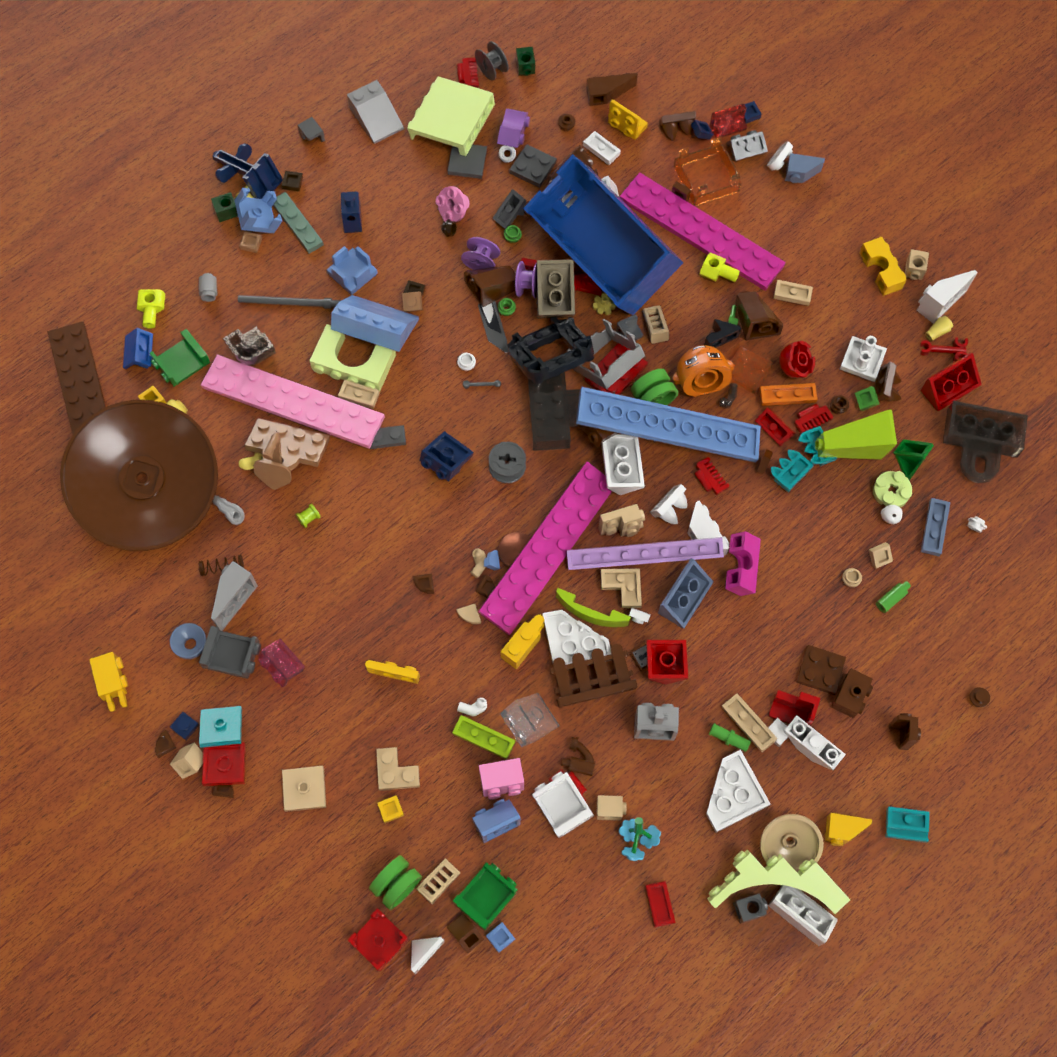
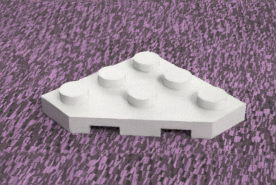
[543,610,611,665]
[706,750,770,833]

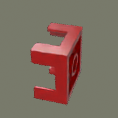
[348,908,409,972]

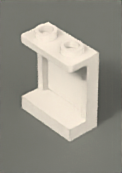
[532,772,594,838]

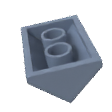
[658,558,713,628]

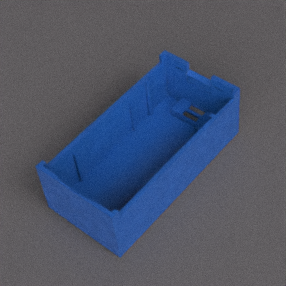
[523,154,684,315]

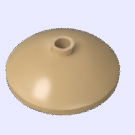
[760,814,824,872]

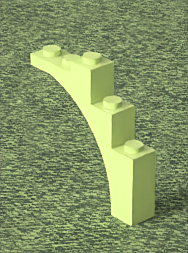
[707,850,850,914]

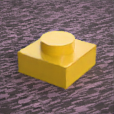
[377,795,404,823]

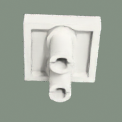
[840,336,887,382]

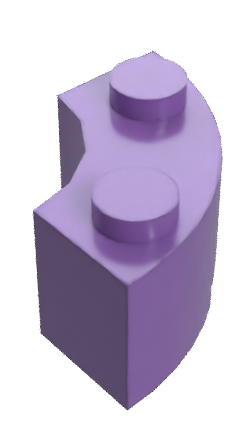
[497,108,530,148]

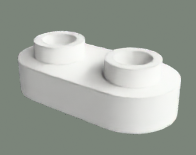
[767,141,793,171]

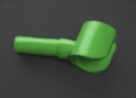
[728,305,739,325]

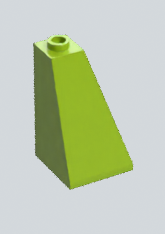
[815,410,897,460]

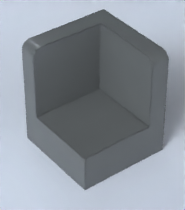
[297,117,325,142]
[616,314,643,341]

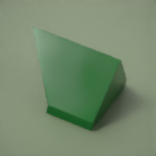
[893,439,934,481]

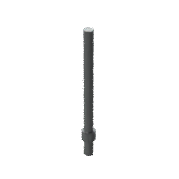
[238,295,341,309]

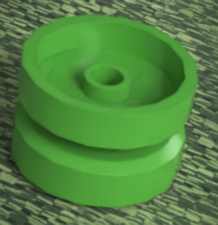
[630,369,679,406]
[369,855,423,910]

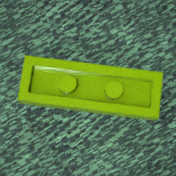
[452,715,516,760]

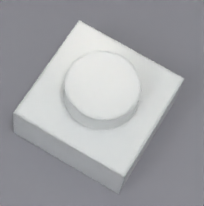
[629,608,651,624]

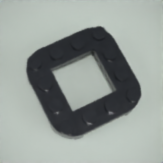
[507,316,594,384]

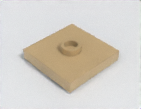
[282,766,326,812]

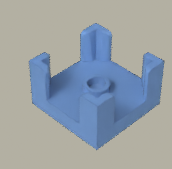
[234,188,282,233]

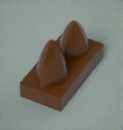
[659,111,696,141]
[875,362,902,402]

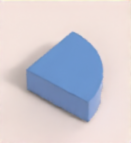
[484,550,500,571]

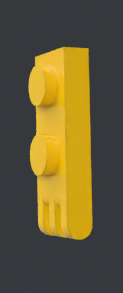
[365,660,420,684]

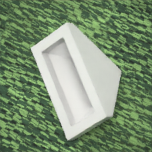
[411,937,445,974]

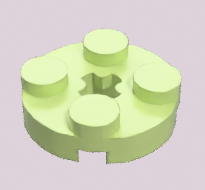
[873,471,912,507]

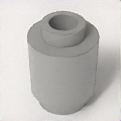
[198,273,217,302]

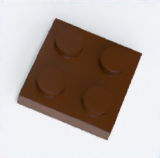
[796,645,846,695]

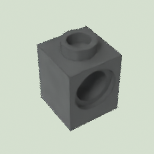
[733,894,768,924]

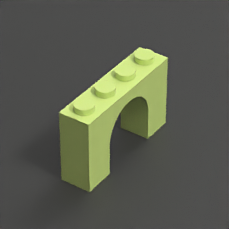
[310,324,396,391]

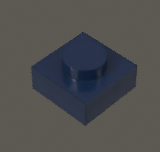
[738,101,762,124]
[691,120,714,140]
[170,712,199,741]

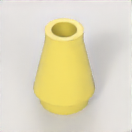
[925,316,953,341]

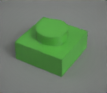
[855,386,880,411]

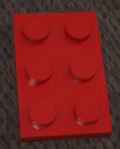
[585,343,648,395]

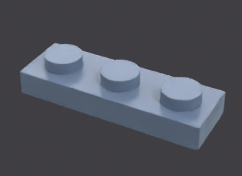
[921,498,950,557]

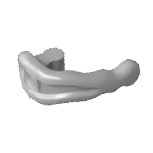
[213,495,245,525]

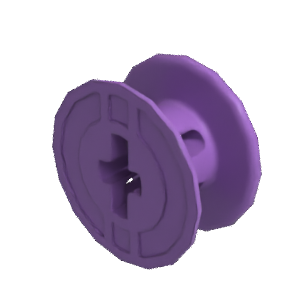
[461,237,500,270]
[515,261,537,298]

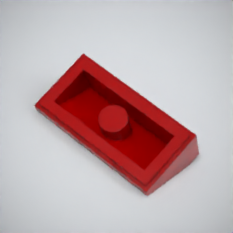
[754,407,796,446]

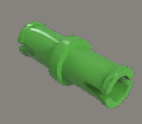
[709,723,751,752]

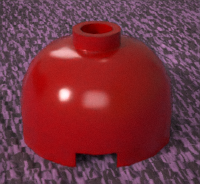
[779,341,815,378]

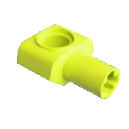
[699,252,740,282]
[137,289,165,329]

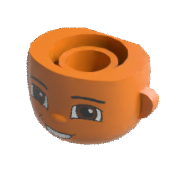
[673,345,734,397]

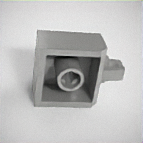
[634,703,679,741]

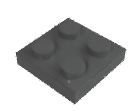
[510,144,557,188]

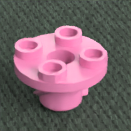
[436,186,469,222]

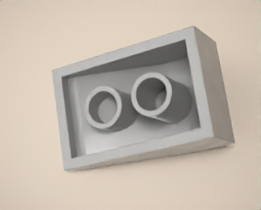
[347,80,404,144]
[211,561,258,631]

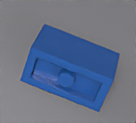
[123,328,153,369]

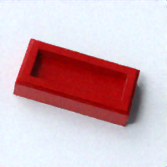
[645,881,676,928]

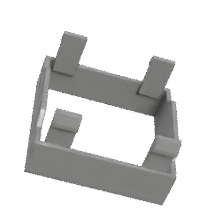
[567,319,645,389]

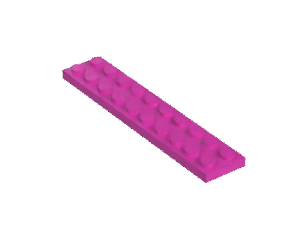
[620,172,786,291]
[478,462,612,635]

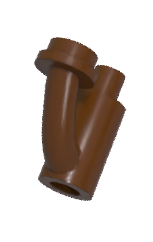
[561,737,595,776]

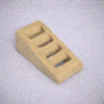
[643,305,669,344]
[416,859,460,904]

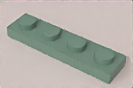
[273,192,324,254]

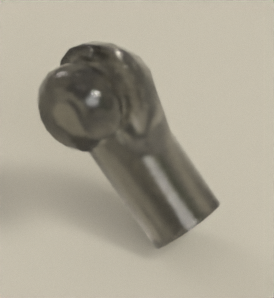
[719,383,738,409]

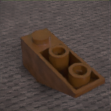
[586,73,638,106]

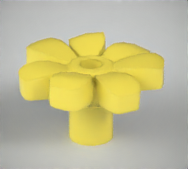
[593,293,616,315]

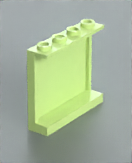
[408,77,495,156]

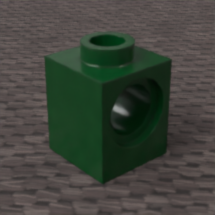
[516,47,536,76]
[211,192,238,223]

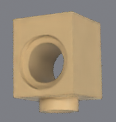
[905,249,929,280]
[597,795,627,820]

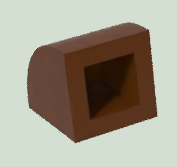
[447,914,484,953]

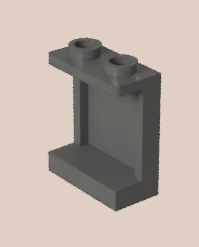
[199,626,261,679]

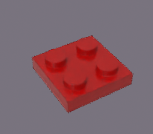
[202,742,246,786]

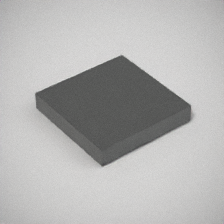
[448,145,487,179]

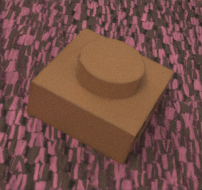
[402,291,423,312]

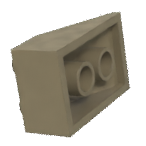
[537,260,575,319]

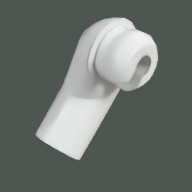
[457,698,487,716]

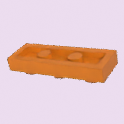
[759,383,818,406]

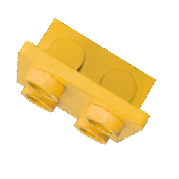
[608,99,648,140]

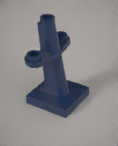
[213,143,283,199]

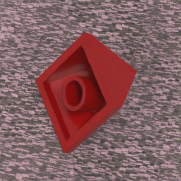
[646,640,688,685]

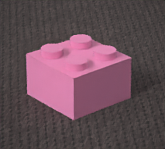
[479,758,524,799]

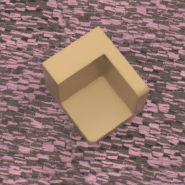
[170,742,203,779]

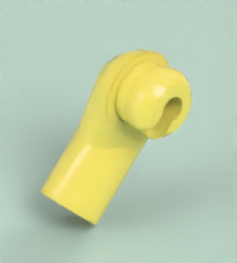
[239,452,262,470]

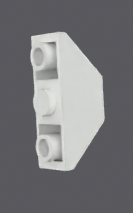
[688,501,730,555]
[784,716,846,770]

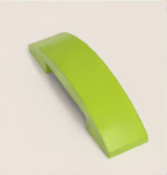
[556,588,631,627]

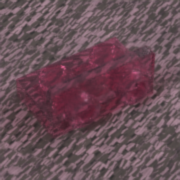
[258,638,305,688]

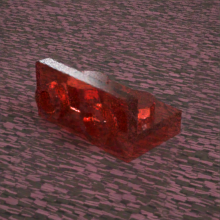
[709,104,747,139]

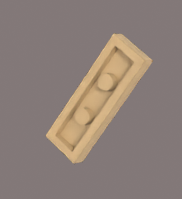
[722,694,777,752]

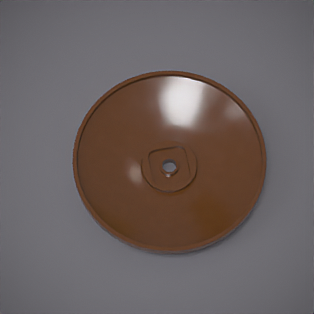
[60,400,218,551]

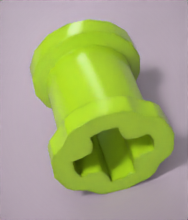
[295,504,321,528]

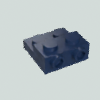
[419,431,474,481]

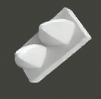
[650,484,687,524]

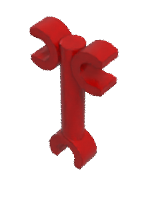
[920,337,968,362]

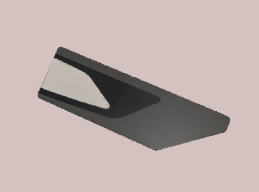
[478,301,509,352]

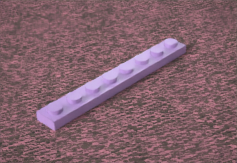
[567,537,724,570]

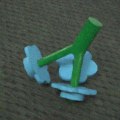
[619,817,661,861]

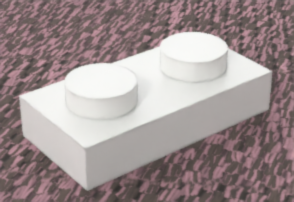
[583,131,621,165]

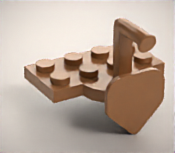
[245,418,330,490]

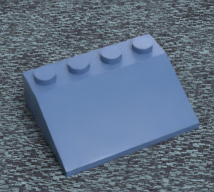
[331,295,419,352]

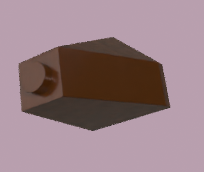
[464,266,516,307]
[735,291,783,341]

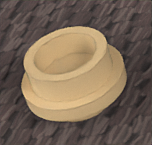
[842,568,862,587]

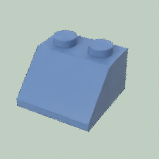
[472,799,521,843]

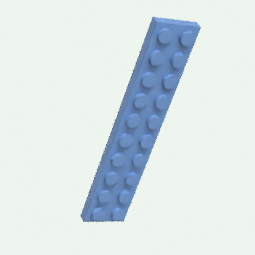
[576,387,761,462]

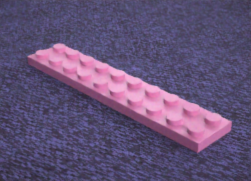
[201,355,385,449]

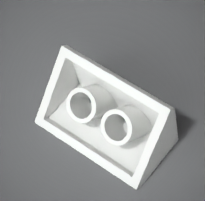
[602,434,645,495]
[768,885,838,946]

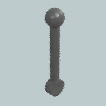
[463,380,501,389]

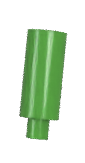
[876,581,911,613]

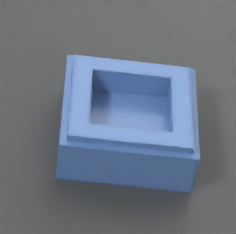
[486,922,515,953]

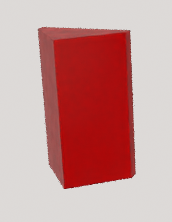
[920,352,982,411]

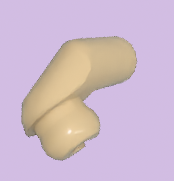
[470,548,486,578]

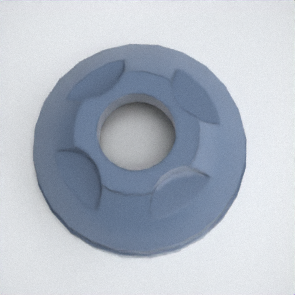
[170,623,207,659]

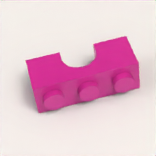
[725,531,761,596]

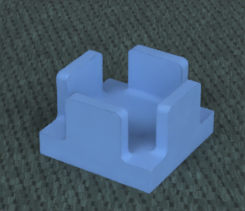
[327,246,378,295]

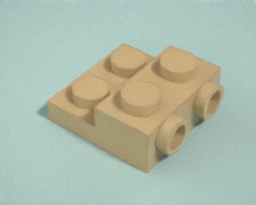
[598,504,645,537]

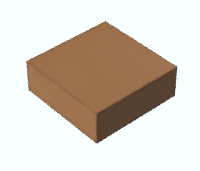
[239,231,263,253]

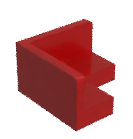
[769,690,821,725]

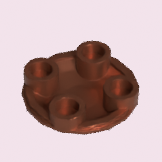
[498,532,531,567]

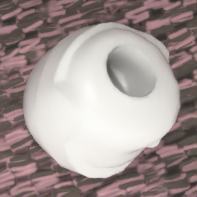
[881,505,903,524]

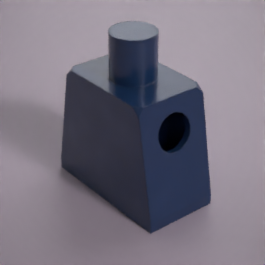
[341,191,362,233]

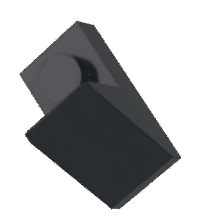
[704,319,741,348]

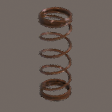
[198,555,244,576]

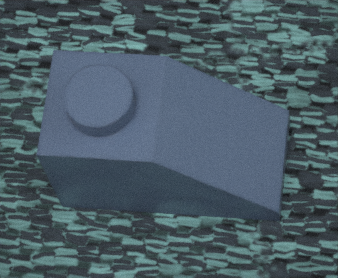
[785,153,825,183]

